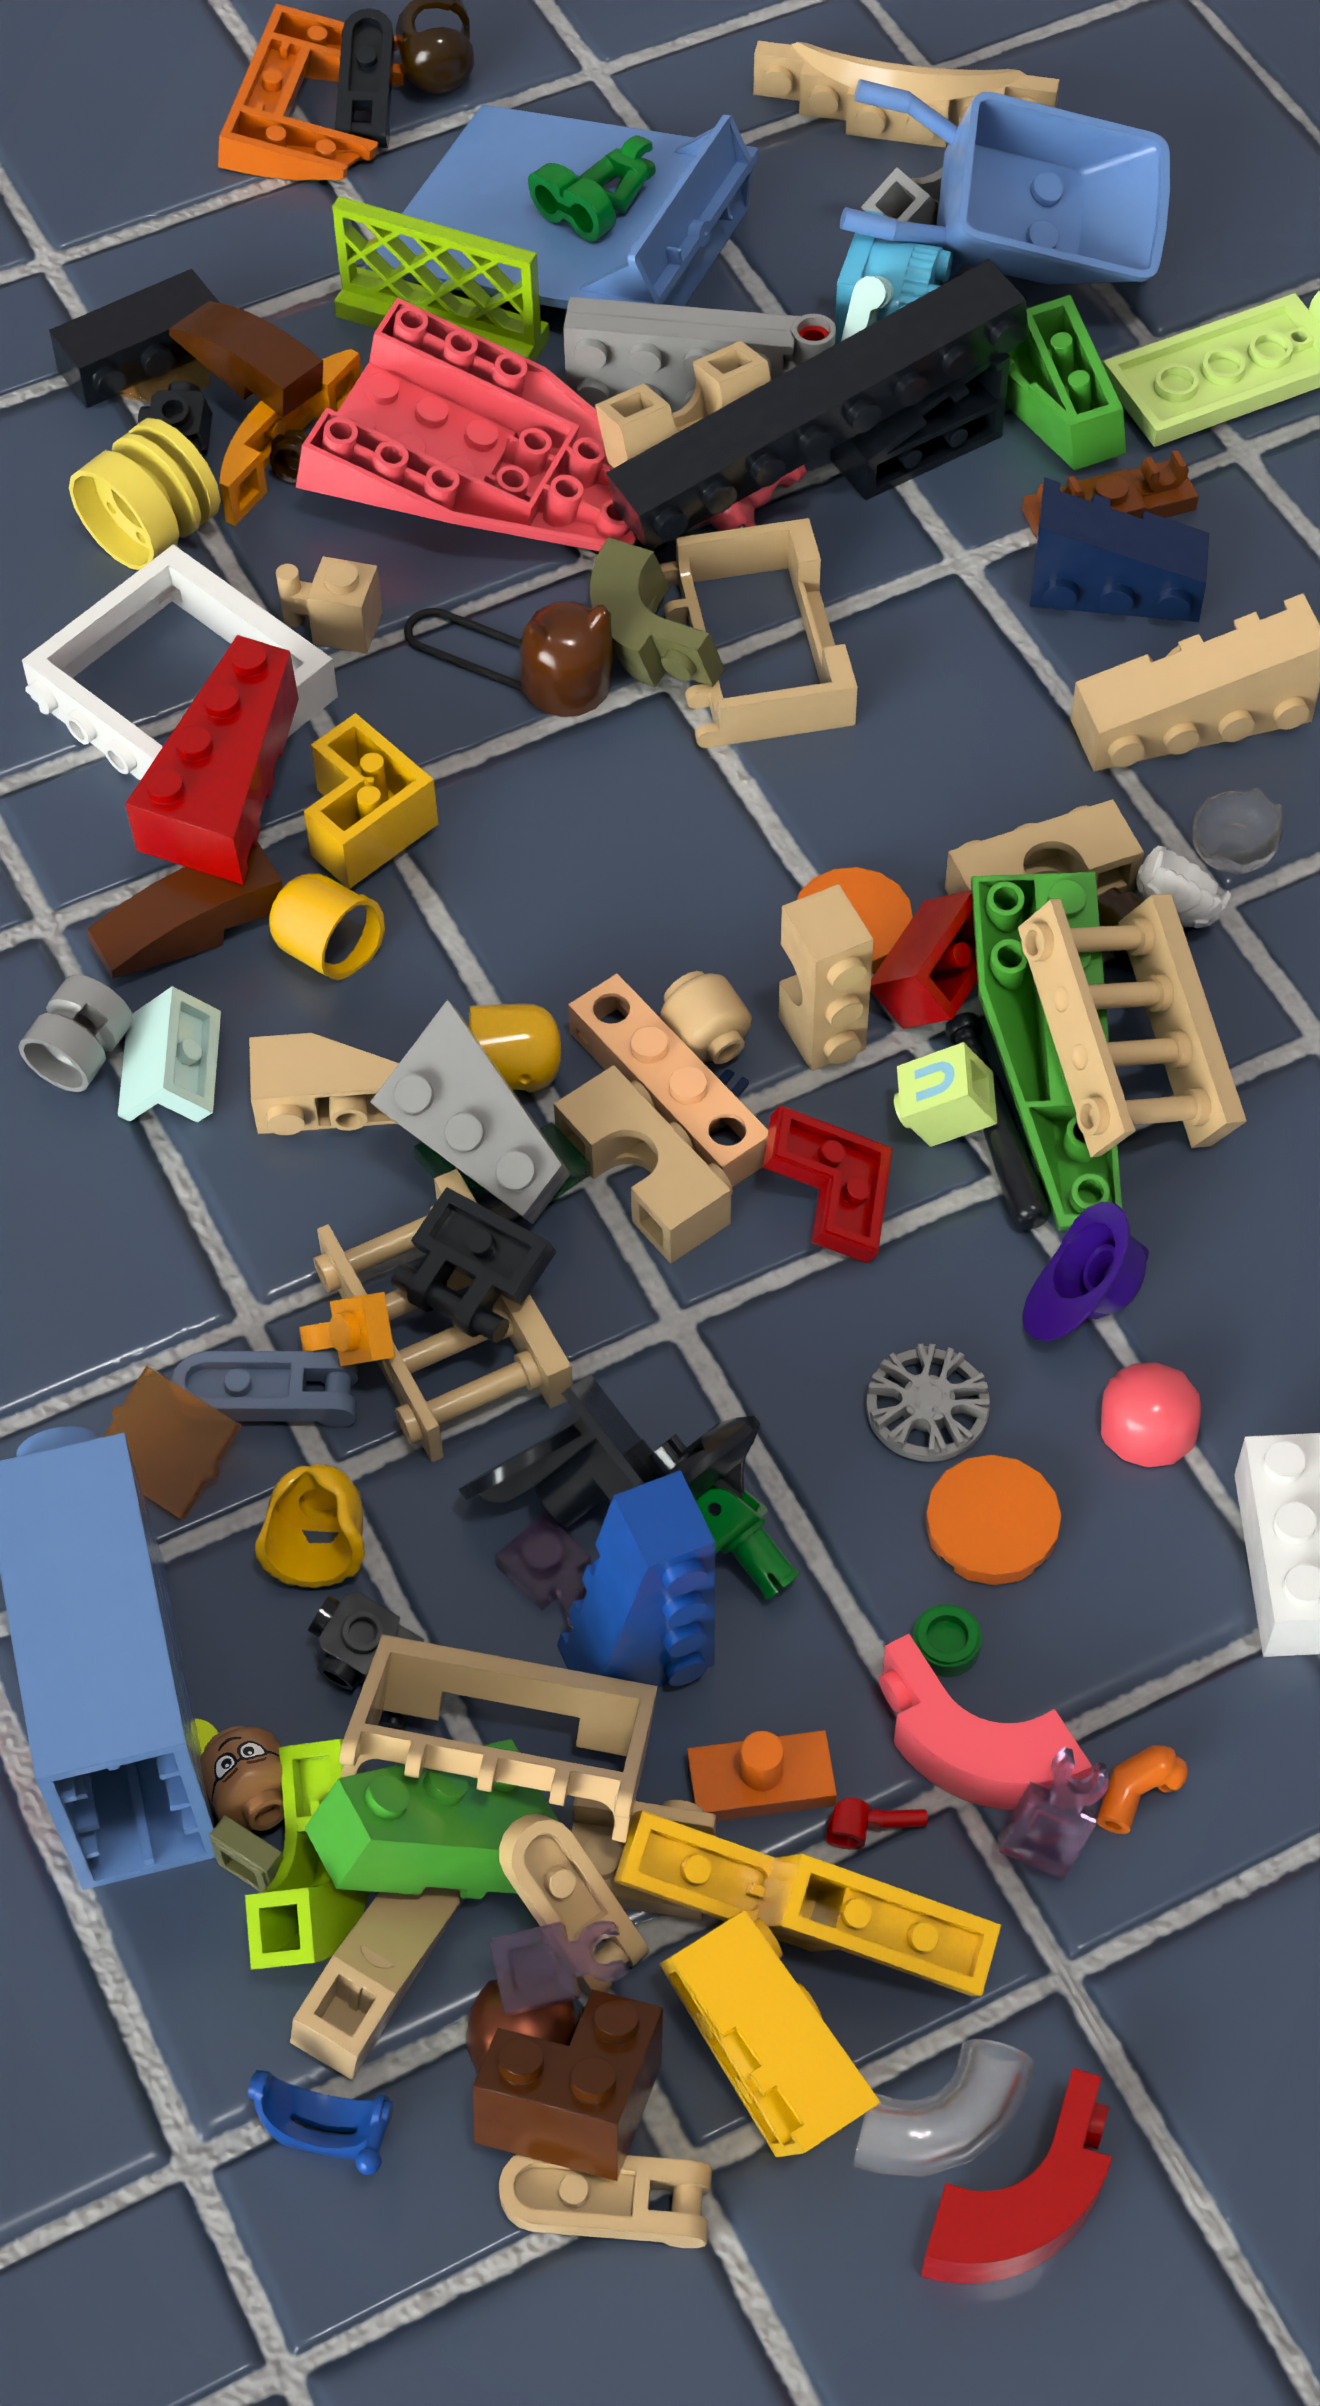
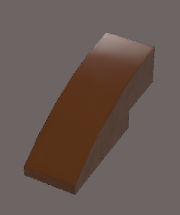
[169,301,323,418]
[87,841,282,979]

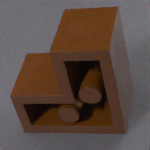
[473,1989,663,2181]

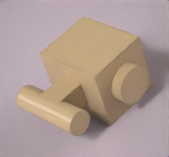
[276,556,383,654]

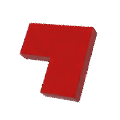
[762,1105,893,1264]

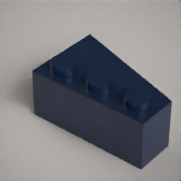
[1030,477,1210,622]

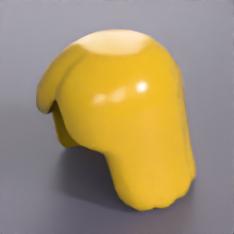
[255,1464,365,1588]

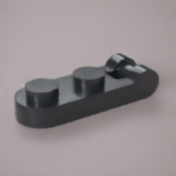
[335,8,395,148]

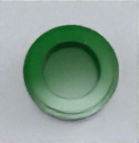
[912,1604,982,1677]

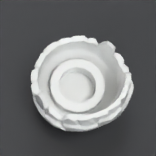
[1136,846,1231,928]

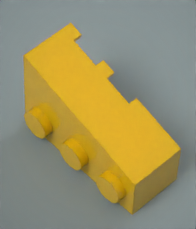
[659,1910,881,2158]

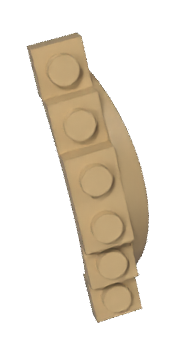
[753,41,1060,148]

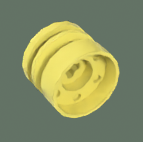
[69,418,221,570]

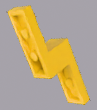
[613,1810,1001,1996]

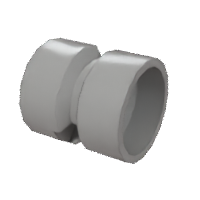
[18,974,133,1092]

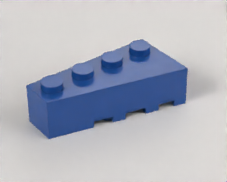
[557,1470,715,1687]

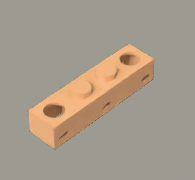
[568,973,768,1188]

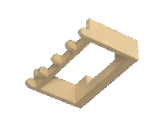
[660,518,858,748]
[339,1634,658,1843]

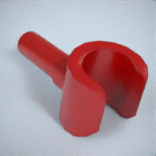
[826,1797,928,1850]

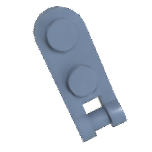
[171,1351,359,1428]

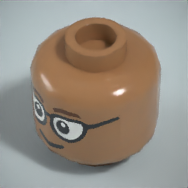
[200,1726,284,1831]

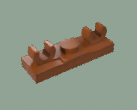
[1022,450,1199,539]

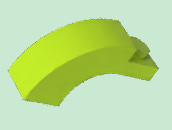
[245,1739,370,1970]

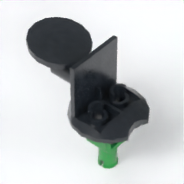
[458,1374,800,1600]

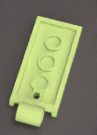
[1103,291,1320,447]

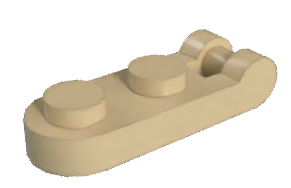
[499,1813,650,1997]
[499,2155,712,2248]

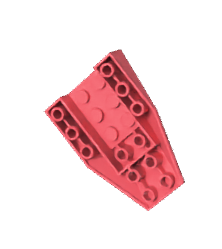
[295,297,638,552]

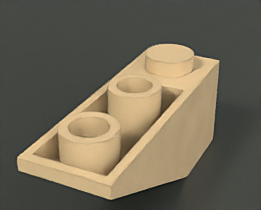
[249,1033,399,1135]
[290,1887,465,2081]

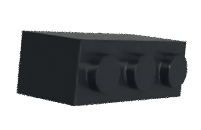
[49,268,220,408]

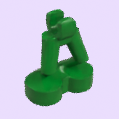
[528,135,656,242]

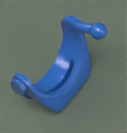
[248,2070,393,2175]

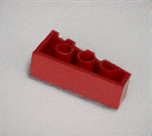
[125,635,299,886]

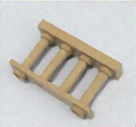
[1018,894,1247,1158]
[313,1168,573,1462]

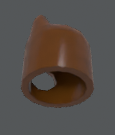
[520,601,614,717]

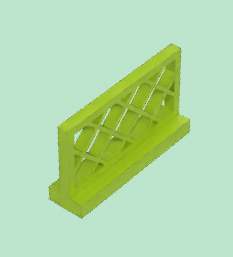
[332,196,550,362]

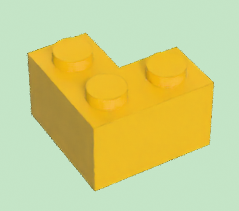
[304,713,438,889]

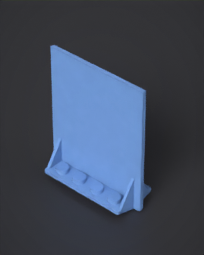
[364,104,759,309]

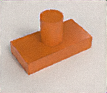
[687,1730,837,1822]

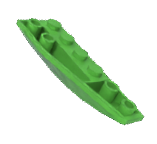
[971,872,1122,1231]

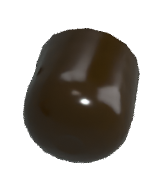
[396,0,474,95]

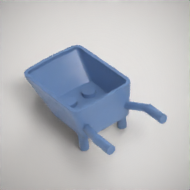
[840,79,1170,285]

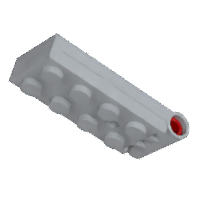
[563,297,836,413]

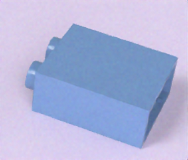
[0,1426,216,1890]

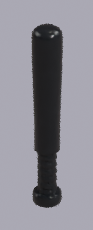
[945,1012,1050,1230]

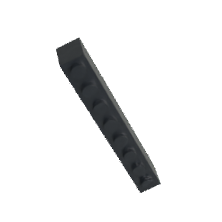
[606,259,1029,550]

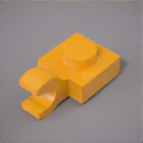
[299,1292,395,1367]

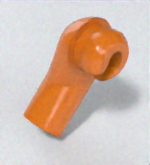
[1096,1745,1188,1834]

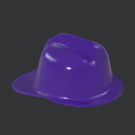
[1022,1202,1149,1342]

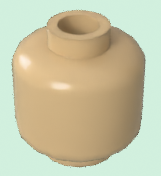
[660,971,752,1064]

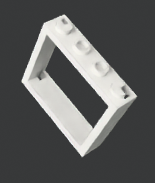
[22,544,338,780]

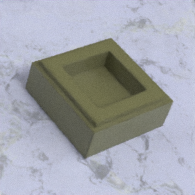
[209,1815,284,1892]

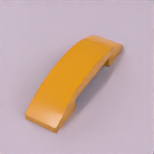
[219,349,362,526]

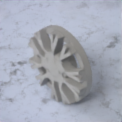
[866,1343,990,1462]

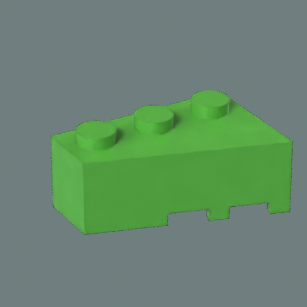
[1005,295,1127,471]
[304,1739,558,1902]

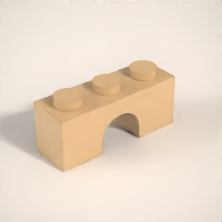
[595,341,771,468]
[945,799,1144,898]
[778,884,874,1071]
[554,1065,733,1264]

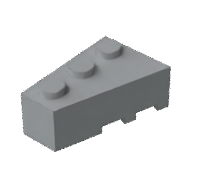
[370,999,571,1225]

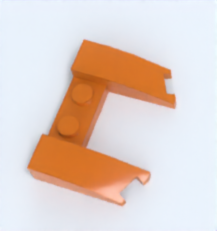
[218,3,406,180]

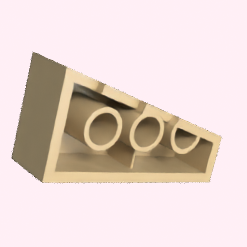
[1071,593,1320,772]

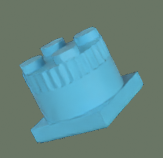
[835,210,953,345]

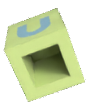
[894,1042,997,1147]

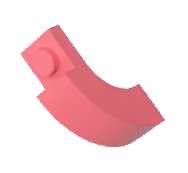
[879,1634,1093,1811]

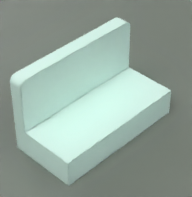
[118,986,221,1123]

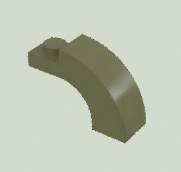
[590,537,725,688]

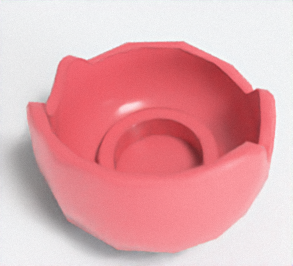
[1101,1362,1201,1468]

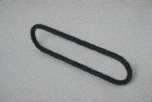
[404,608,523,692]

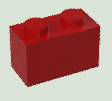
[870,890,978,1029]

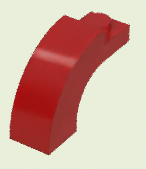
[921,2068,1113,2284]

